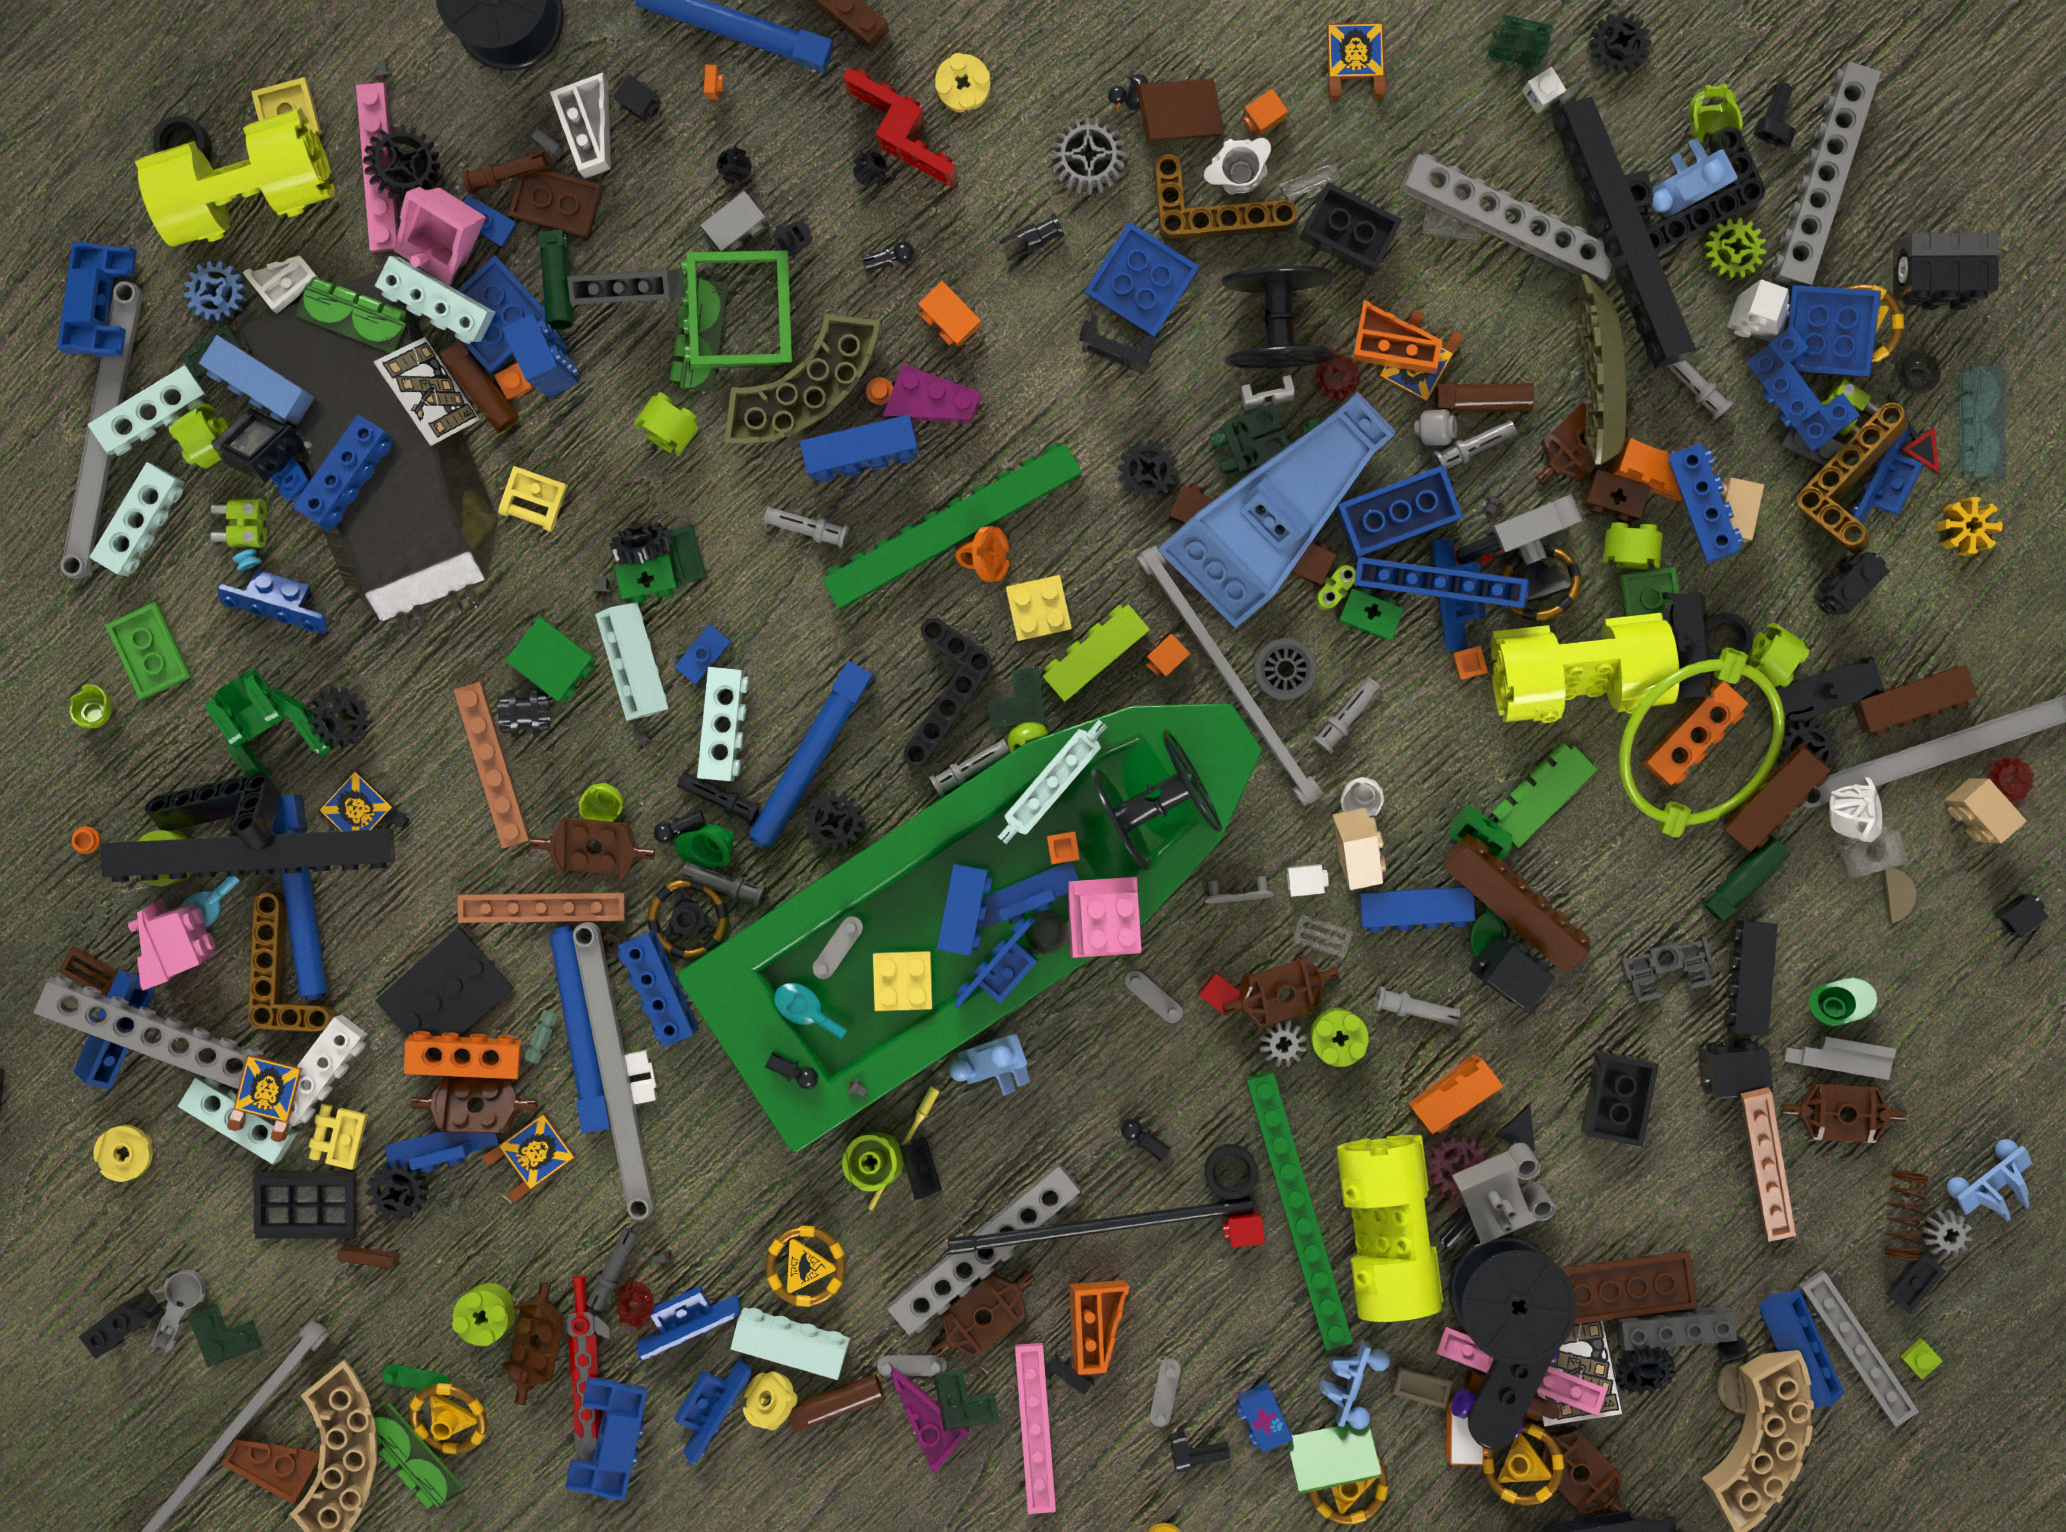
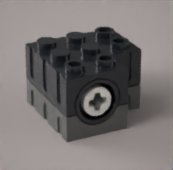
[1893,232,1999,310]

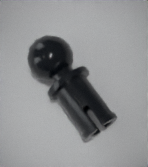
[861,242,915,273]
[653,810,706,844]
[765,1051,819,1090]
[1121,1119,1171,1162]

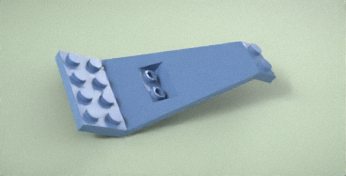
[1158,391,1396,628]

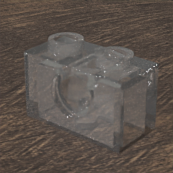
[1837,826,1909,878]

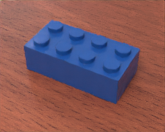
[502,314,580,398]
[800,415,920,483]
[1335,465,1463,560]

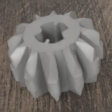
[1259,1020,1306,1067]
[1921,1210,1973,1258]

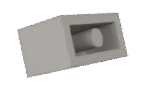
[701,191,768,252]

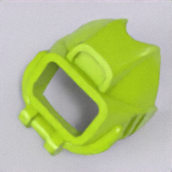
[1688,83,1743,144]

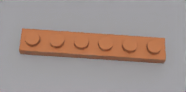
[453,682,531,849]
[458,892,626,923]
[1740,1087,1796,1242]

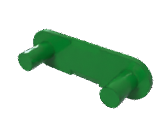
[382,1364,451,1391]

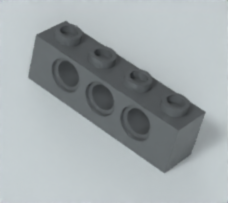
[567,269,685,305]
[1615,1306,1737,1351]

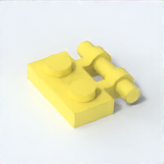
[308,1104,368,1170]

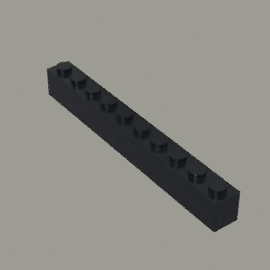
[1552,97,1696,369]
[100,828,395,882]

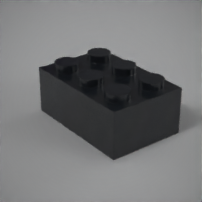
[1299,181,1403,276]
[1581,1049,1659,1147]

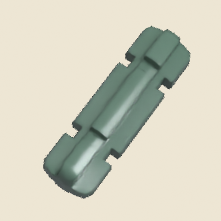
[524,1010,558,1064]

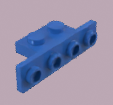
[1851,426,1924,524]
[262,437,310,502]
[1432,539,1486,651]
[217,569,328,634]
[977,861,1079,930]
[953,917,1038,1008]
[385,1132,499,1173]
[637,1286,741,1361]
[674,1358,752,1465]

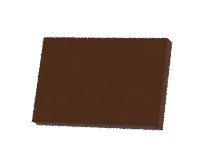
[1136,79,1224,142]
[507,169,604,240]

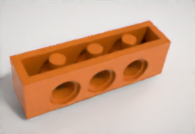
[1641,681,1748,785]
[404,1031,522,1079]

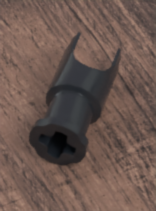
[999,213,1065,261]

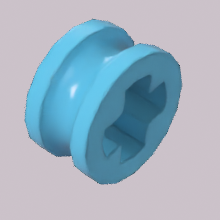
[232,549,262,572]

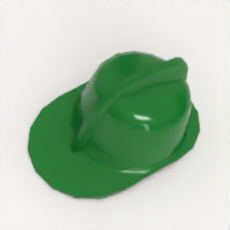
[675,824,735,868]
[1808,978,1877,1027]

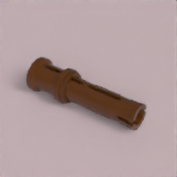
[462,151,549,195]

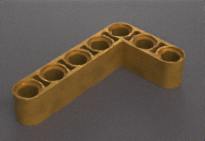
[1155,154,1297,241]
[1797,403,1908,553]
[248,891,337,1032]

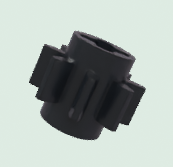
[717,147,752,184]
[853,150,887,187]

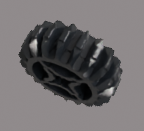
[363,124,441,202]

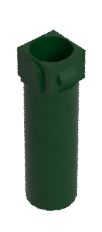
[539,230,573,330]
[1701,836,1790,921]

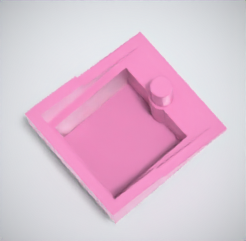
[394,187,486,286]
[1068,877,1141,958]
[128,898,216,990]

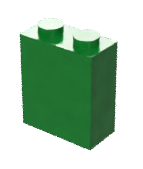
[505,617,597,702]

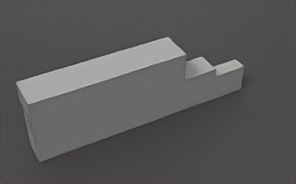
[1783,1035,1896,1080]

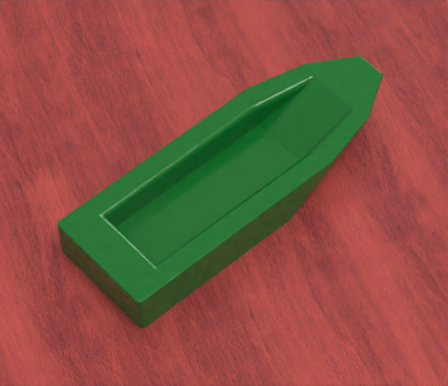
[678,703,1263,1152]

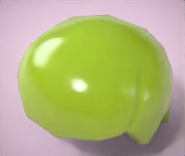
[69,685,113,729]
[1007,722,1048,753]
[579,783,624,822]

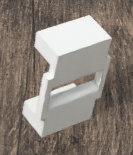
[1241,375,1295,411]
[625,1049,658,1104]

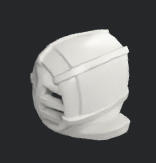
[1204,138,1271,195]
[1829,777,1883,842]

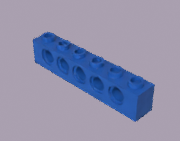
[1354,557,1531,608]

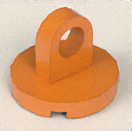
[955,526,1009,582]

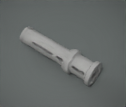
[1667,360,1733,420]
[1432,420,1517,472]
[764,506,850,550]
[1312,677,1382,754]
[929,739,1010,798]
[1374,986,1460,1027]

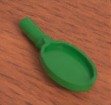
[1470,904,1506,957]

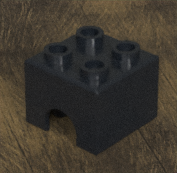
[1469,936,1555,1013]
[1698,1039,1773,1099]

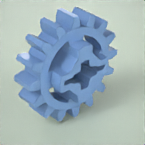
[184,261,247,323]

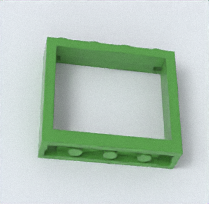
[681,251,792,369]

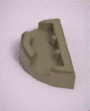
[1882,867,1916,923]
[1715,1359,1747,1414]

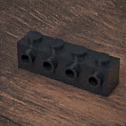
[1724,920,1778,1036]

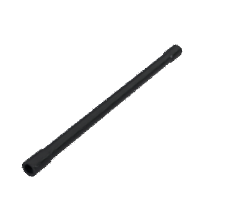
[947,1197,1253,1255]

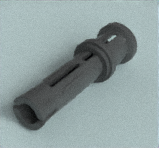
[681,861,766,909]

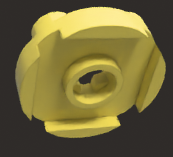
[935,53,990,112]
[94,1125,153,1182]
[743,1371,797,1430]

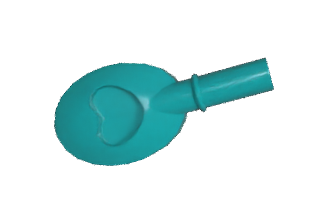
[774,983,847,1039]

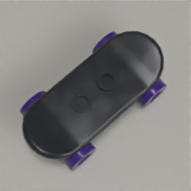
[1451,1348,1560,1450]

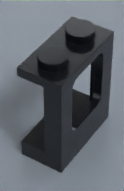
[1079,314,1156,374]

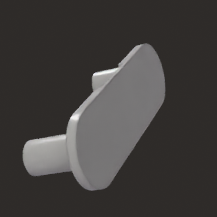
[1204,876,1274,904]
[813,916,863,979]
[1125,971,1183,1023]
[877,1355,947,1377]
[1150,1358,1180,1427]

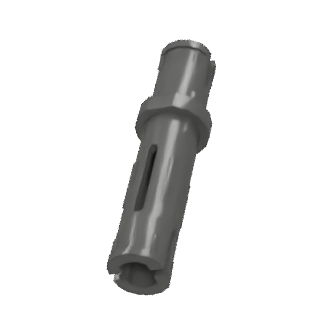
[586,1227,639,1311]

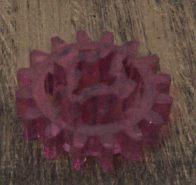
[1427,1134,1488,1196]

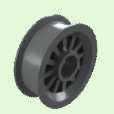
[1253,638,1317,700]

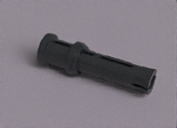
[677,771,761,826]

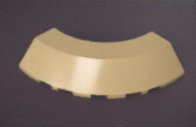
[1702,1350,1814,1532]
[290,1359,377,1532]

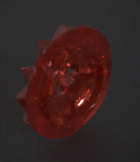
[1315,354,1360,399]
[1988,758,2035,802]
[615,1282,653,1327]

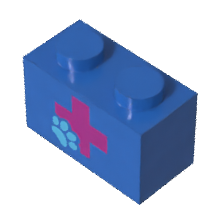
[1236,1382,1293,1453]

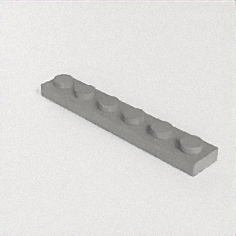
[1799,1271,1919,1427]

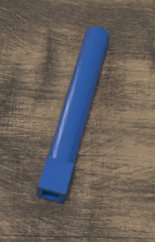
[635,0,834,74]
[749,660,874,850]
[271,794,327,1001]
[549,925,611,1134]

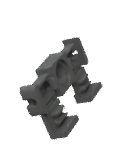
[1620,936,1715,1002]

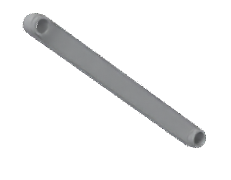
[61,281,143,579]
[1136,545,1323,807]
[1802,695,2066,808]
[573,922,654,1220]
[141,1320,330,1532]

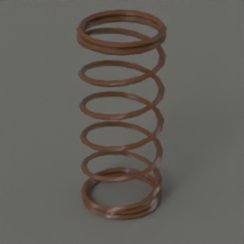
[1883,1170,1929,1261]

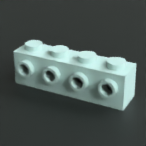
[375,256,496,344]
[595,602,668,721]
[731,1307,850,1380]

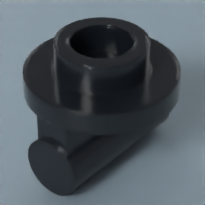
[1718,1336,1749,1364]

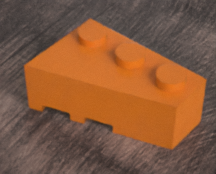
[1353,299,1443,375]
[1609,438,1684,503]
[1408,1053,1504,1134]
[1069,1280,1130,1375]

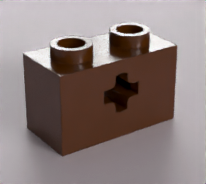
[1582,469,1651,524]

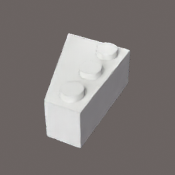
[550,73,611,179]
[1727,280,1790,342]

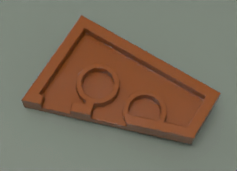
[221,1438,320,1504]

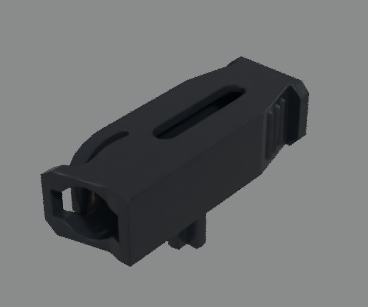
[1662,592,1714,701]
[1772,656,1884,725]

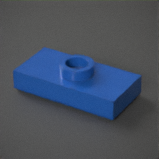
[464,194,518,248]
[675,624,731,685]

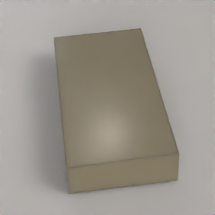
[1391,1366,1453,1409]

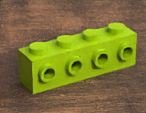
[1043,604,1150,703]

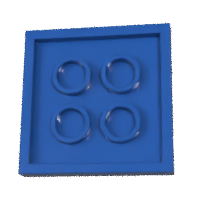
[1084,221,1200,338]
[450,255,545,374]
[1788,285,1881,377]

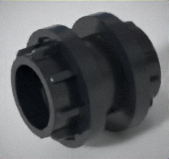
[497,688,551,738]

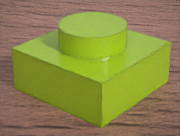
[1900,1338,1943,1380]

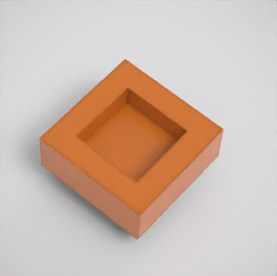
[704,64,724,100]
[494,363,533,401]
[1452,646,1488,680]
[1047,831,1080,864]

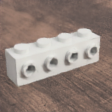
[289,1015,368,1126]

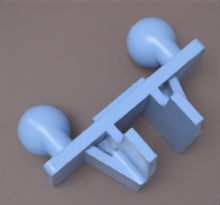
[1650,138,1738,218]
[949,1033,1030,1096]
[1947,1139,2032,1222]
[1320,1340,1390,1429]

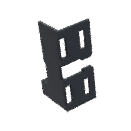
[1045,1354,1095,1395]

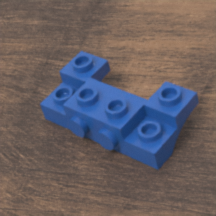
[57,242,137,357]
[1746,325,1861,452]
[565,1377,647,1501]

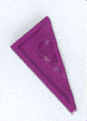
[891,1367,969,1473]

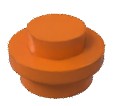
[866,377,893,405]
[72,826,101,854]

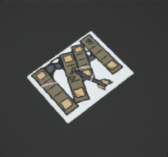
[374,337,480,446]
[1538,1321,1622,1426]

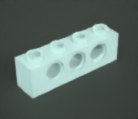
[87,365,208,456]
[90,462,185,577]
[697,667,749,781]
[178,1076,298,1164]

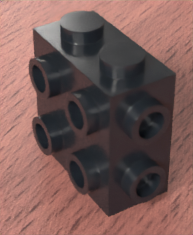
[1813,552,1890,616]

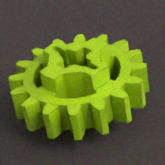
[1703,218,1766,280]

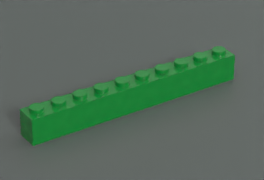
[822,442,1082,610]
[1245,1070,1353,1351]

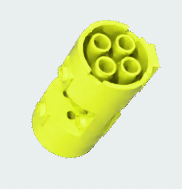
[135,108,335,247]
[1490,613,1679,723]
[1337,1135,1443,1322]

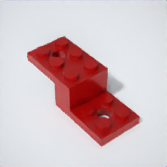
[842,68,957,188]

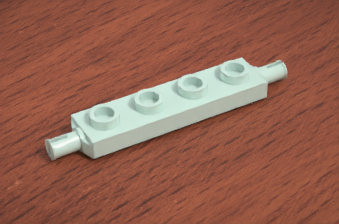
[997,719,1107,844]

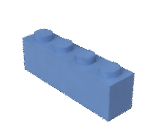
[199,335,315,425]

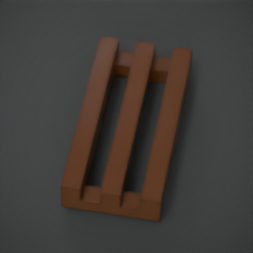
[58,947,118,997]
[337,1245,400,1269]

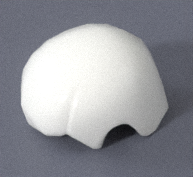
[1341,777,1384,817]

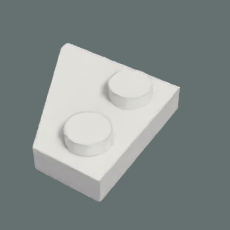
[242,256,319,314]

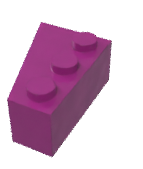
[883,364,982,424]

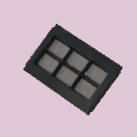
[254,1171,356,1239]

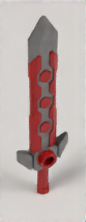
[561,1275,610,1461]

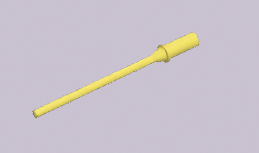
[868,1086,940,1211]

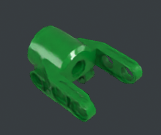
[205,667,333,777]

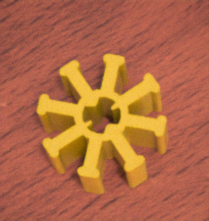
[1936,497,2003,556]

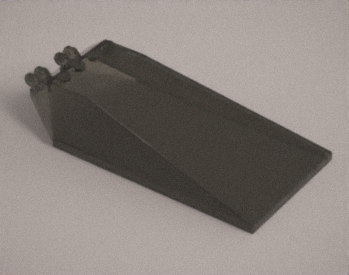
[241,268,500,637]

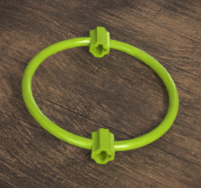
[1619,647,1785,838]

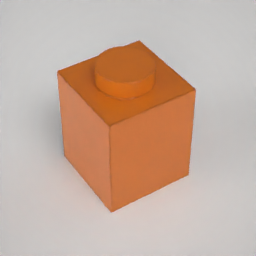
[1242,89,1288,137]
[1146,634,1190,677]

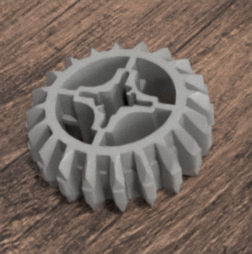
[1051,117,1126,195]

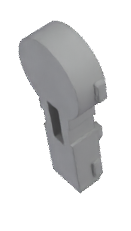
[151,1270,207,1353]

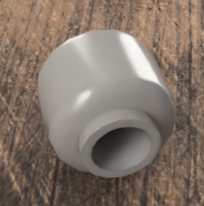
[1414,409,1458,446]

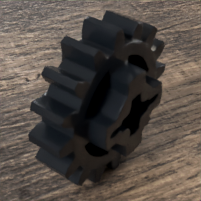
[1588,11,1652,75]
[1118,439,1178,501]
[610,522,672,565]
[307,687,370,748]
[1777,720,1840,774]
[804,790,865,850]
[366,1160,429,1222]
[1613,1346,1676,1395]

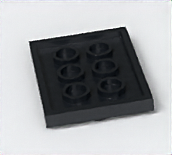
[375,926,515,1058]

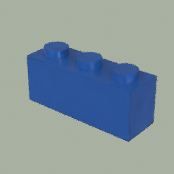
[937,863,993,956]

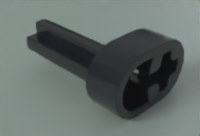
[1754,82,1796,148]
[774,221,812,256]
[1170,1431,1230,1473]

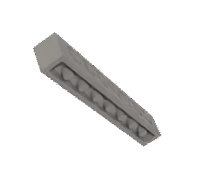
[1771,61,1881,287]
[1399,154,1613,285]
[33,975,268,1089]
[887,1162,1080,1335]

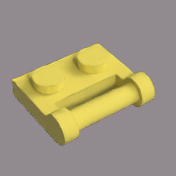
[498,466,568,532]

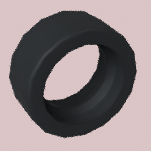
[153,115,212,160]
[1707,613,1754,660]
[1205,1144,1258,1199]

